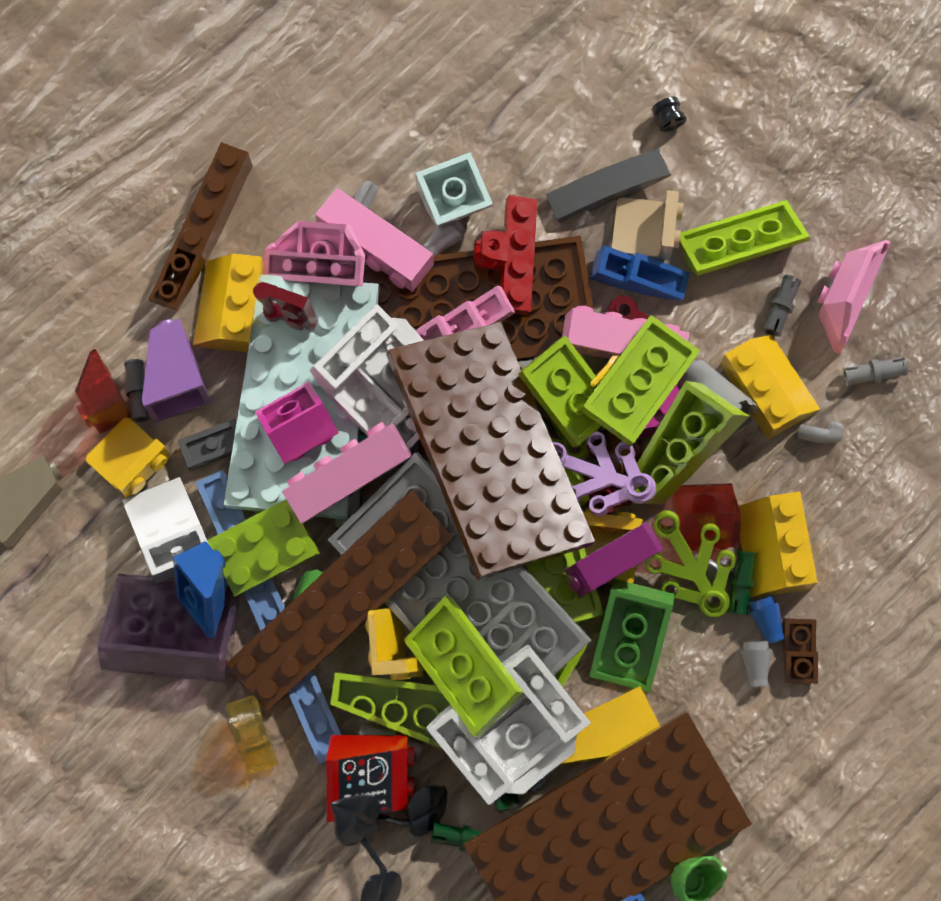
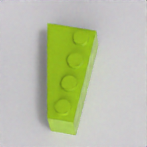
[635,381,749,504]
[331,672,450,749]

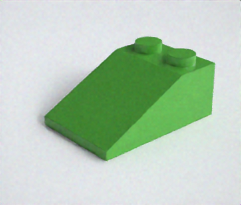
[589,579,674,692]

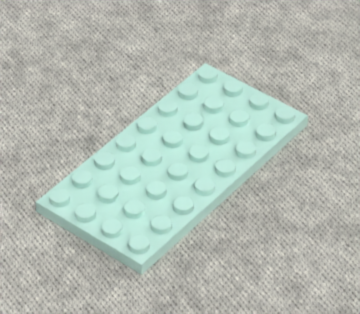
[224,275,380,520]

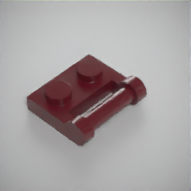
[253,282,318,331]

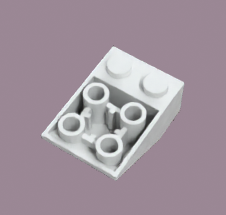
[122,477,208,584]

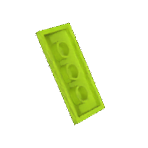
[679,200,810,276]

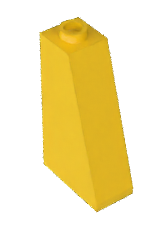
[555,686,660,768]

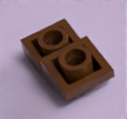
[783,618,818,684]

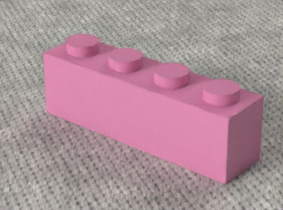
[315,188,434,292]
[562,306,689,360]
[282,422,413,524]

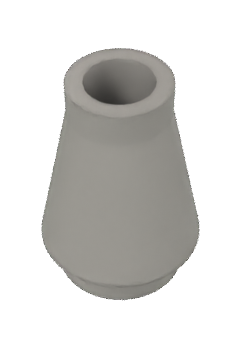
[423,220,467,256]
[740,641,772,687]

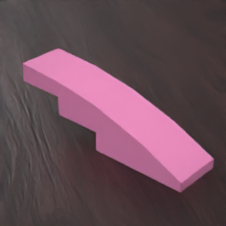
[415,286,515,341]

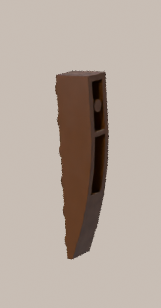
[149,142,253,311]

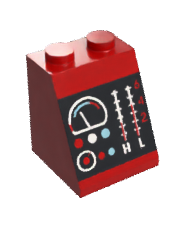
[326,735,414,822]

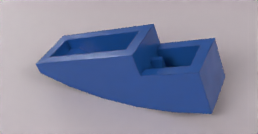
[589,245,690,301]

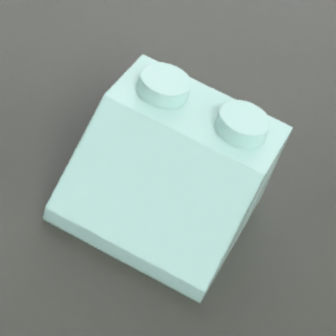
[415,152,493,227]

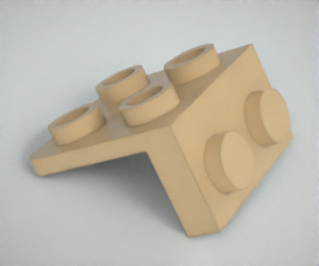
[612,190,683,260]

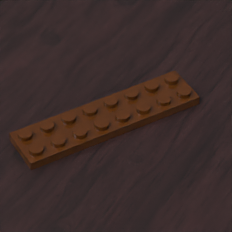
[226,491,455,711]

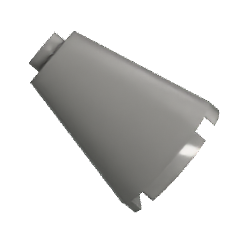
[680,360,758,441]

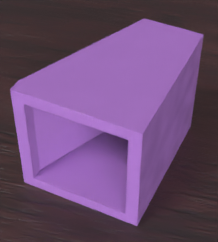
[142,319,211,423]

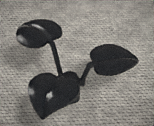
[331,785,447,901]

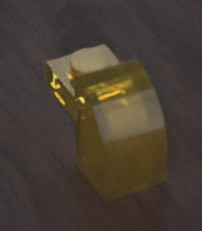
[226,695,279,775]

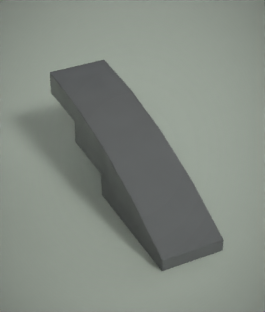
[546,149,671,222]

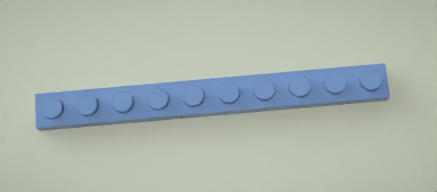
[195,470,342,765]

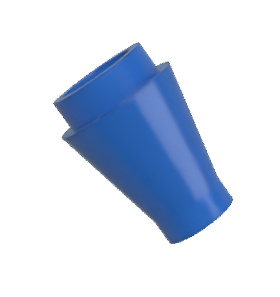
[749,595,785,644]

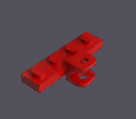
[473,194,538,315]

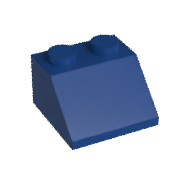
[173,541,227,639]

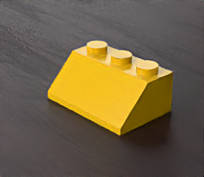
[193,253,264,353]
[720,335,820,440]
[734,492,818,598]

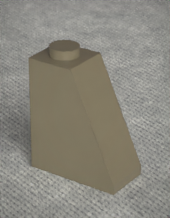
[0,455,63,549]

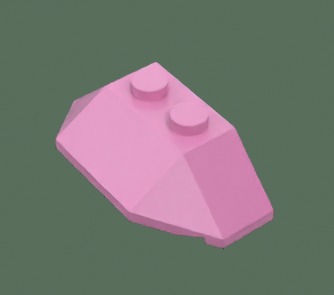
[263,221,365,287]
[817,240,891,354]

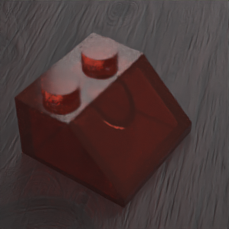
[75,348,132,434]
[671,483,741,551]

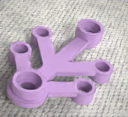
[553,432,656,517]

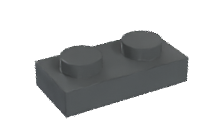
[178,419,237,471]

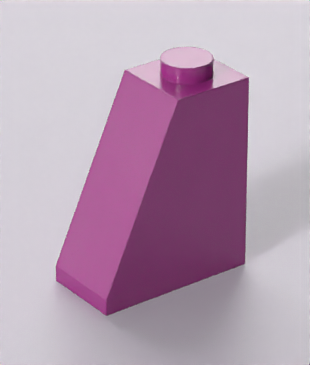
[564,522,663,598]

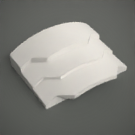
[310,304,424,449]
[427,644,591,805]

